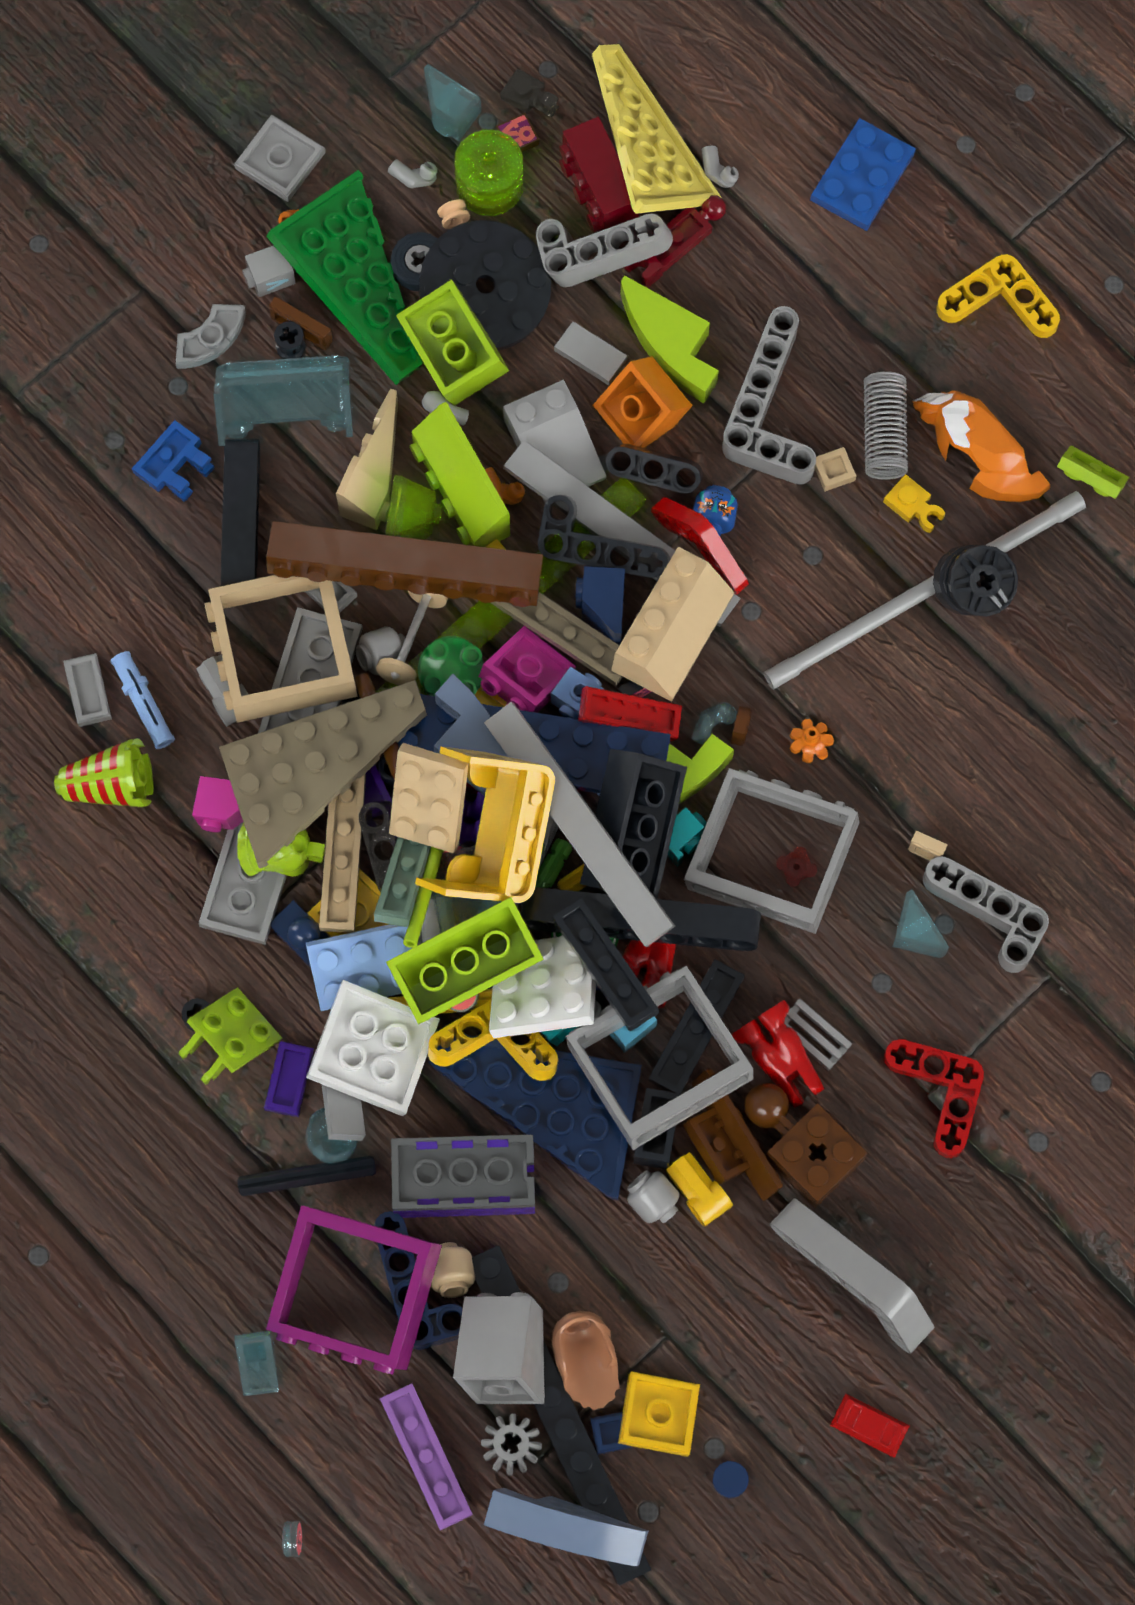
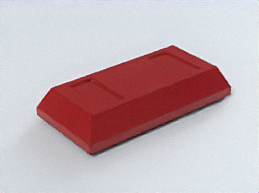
[830,1393,910,1458]

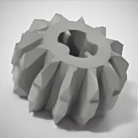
[481,1413,542,1476]

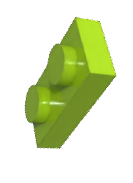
[1057,445,1129,499]

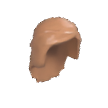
[552,1311,620,1411]

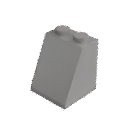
[453,1292,545,1404]

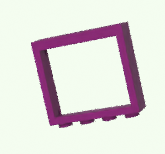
[266,1205,442,1375]

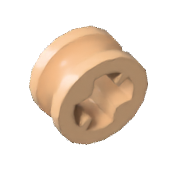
[437,199,470,229]

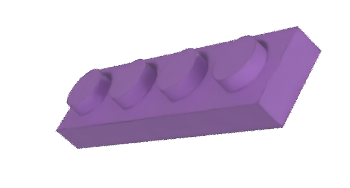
[380,1383,473,1531]

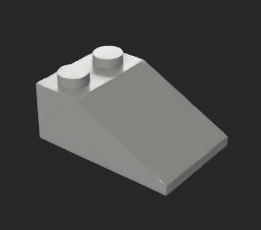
[503,380,606,503]

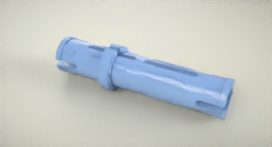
[110,651,175,749]

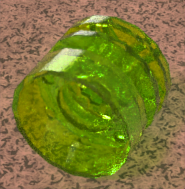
[454,129,524,216]

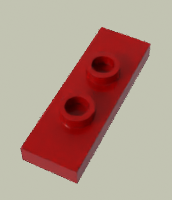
[578,686,682,740]

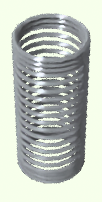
[864,371,908,479]

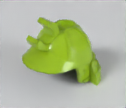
[237,822,325,877]

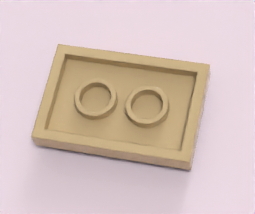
[389,743,469,853]

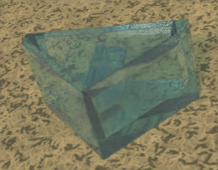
[893,889,949,958]
[234,1331,279,1396]

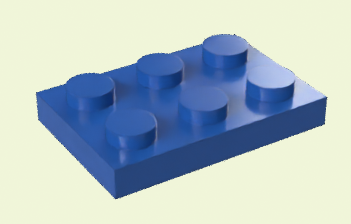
[810,118,916,231]

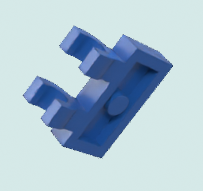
[132,420,214,502]

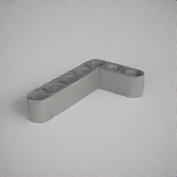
[722,306,816,484]
[770,1198,935,1354]

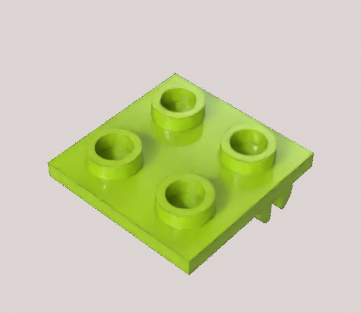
[178,987,282,1085]

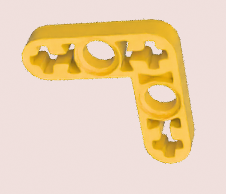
[937,254,1060,338]
[428,1000,558,1081]

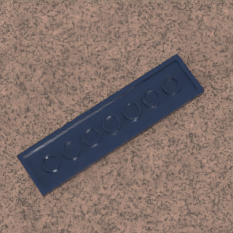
[397,694,671,794]

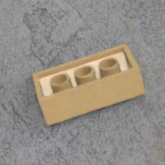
[611,547,734,702]

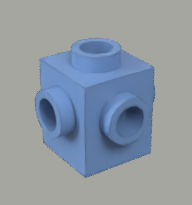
[551,666,604,719]

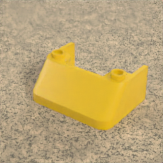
[415,746,555,903]

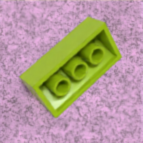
[409,402,510,547]
[386,897,544,1025]

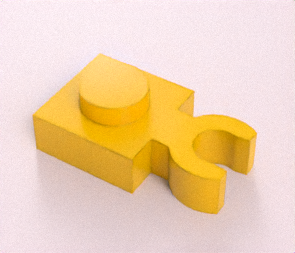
[883,474,945,533]

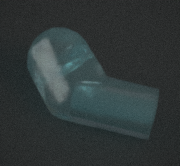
[691,702,737,744]

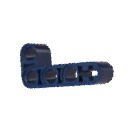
[374,1211,463,1350]

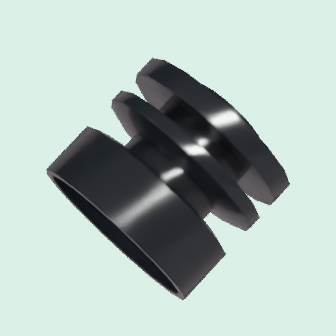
[933,545,1018,617]

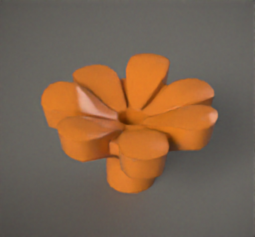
[790,719,834,763]

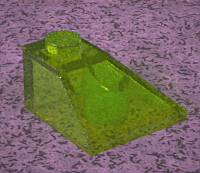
[385,475,442,540]

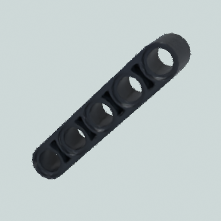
[221,439,260,586]

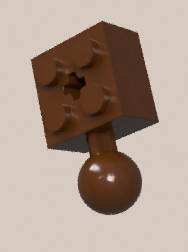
[745,1083,867,1208]

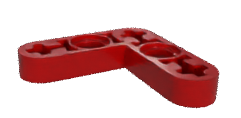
[651,497,749,595]
[884,1039,984,1158]

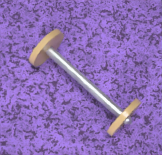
[376,591,448,685]

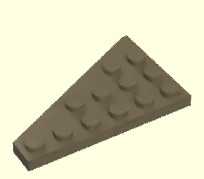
[219,680,427,869]

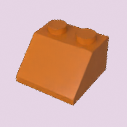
[592,356,693,448]

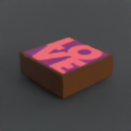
[496,113,539,157]

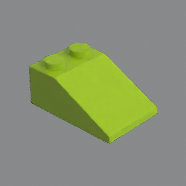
[396,279,509,406]

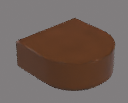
[731,706,752,746]

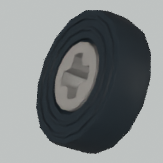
[390,232,438,291]

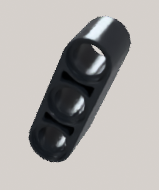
[606,443,703,493]

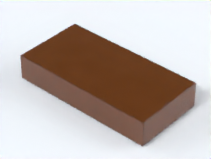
[269,296,333,350]

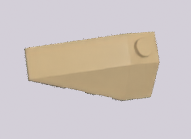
[336,389,398,530]

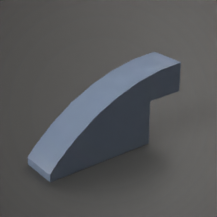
[434,674,508,797]
[484,1488,649,1566]

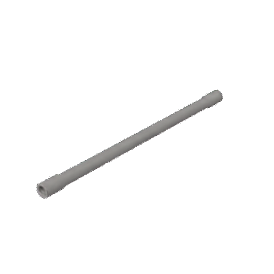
[763,491,1086,690]

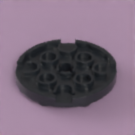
[419,220,551,351]

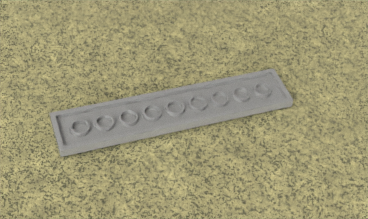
[198,607,363,945]

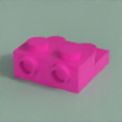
[478,626,576,713]

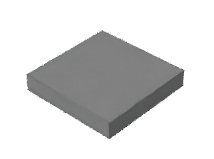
[234,115,326,202]

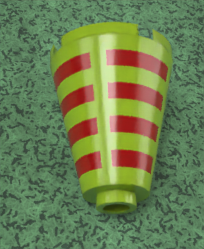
[54,738,154,807]

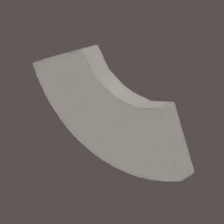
[176,304,246,369]

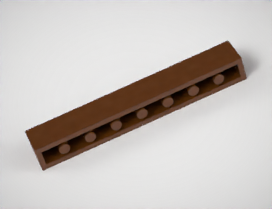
[266,521,543,607]

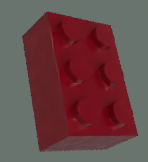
[559,116,639,233]

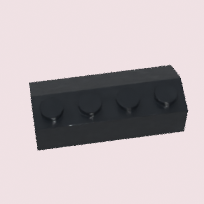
[580,749,687,899]

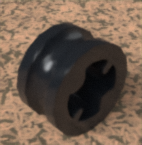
[181,998,209,1032]

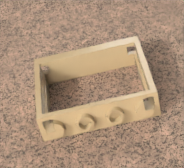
[204,575,358,723]

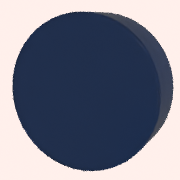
[712,1461,749,1499]

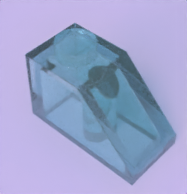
[424,64,481,141]

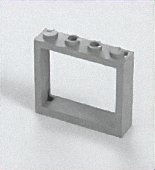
[684,768,860,934]
[566,966,754,1150]

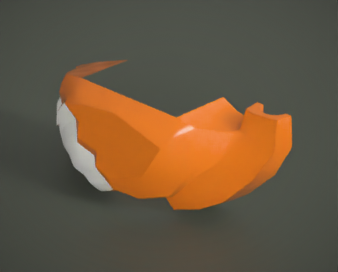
[913,391,1050,502]

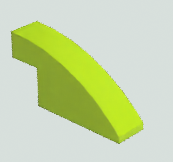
[620,275,719,404]
[667,734,734,804]

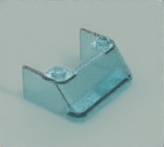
[214,356,353,446]

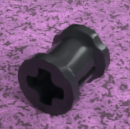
[274,321,306,362]

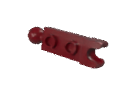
[625,195,727,288]

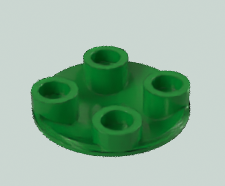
[418,636,484,696]

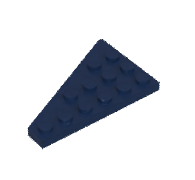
[429,1029,642,1201]

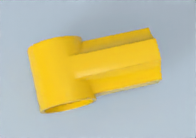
[666,1152,733,1227]

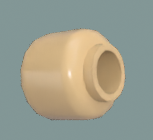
[431,1242,475,1298]

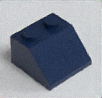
[576,566,625,646]

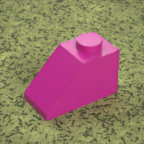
[192,776,243,832]

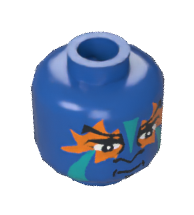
[693,485,738,536]

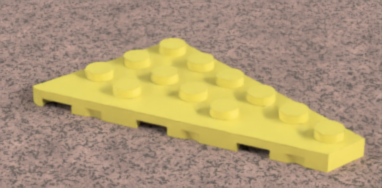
[592,44,721,214]

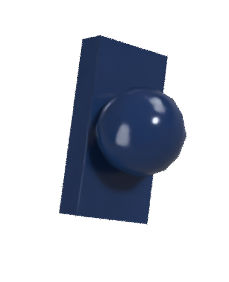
[271,900,329,968]

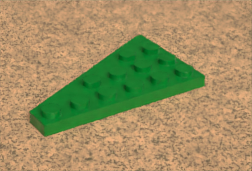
[266,170,423,385]

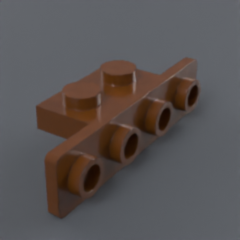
[683,1068,783,1201]

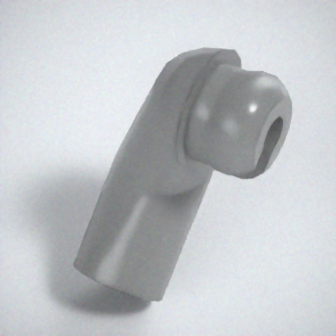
[702,146,739,188]
[388,159,438,188]
[422,391,469,426]

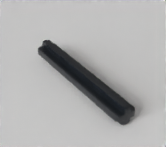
[237,1155,376,1196]

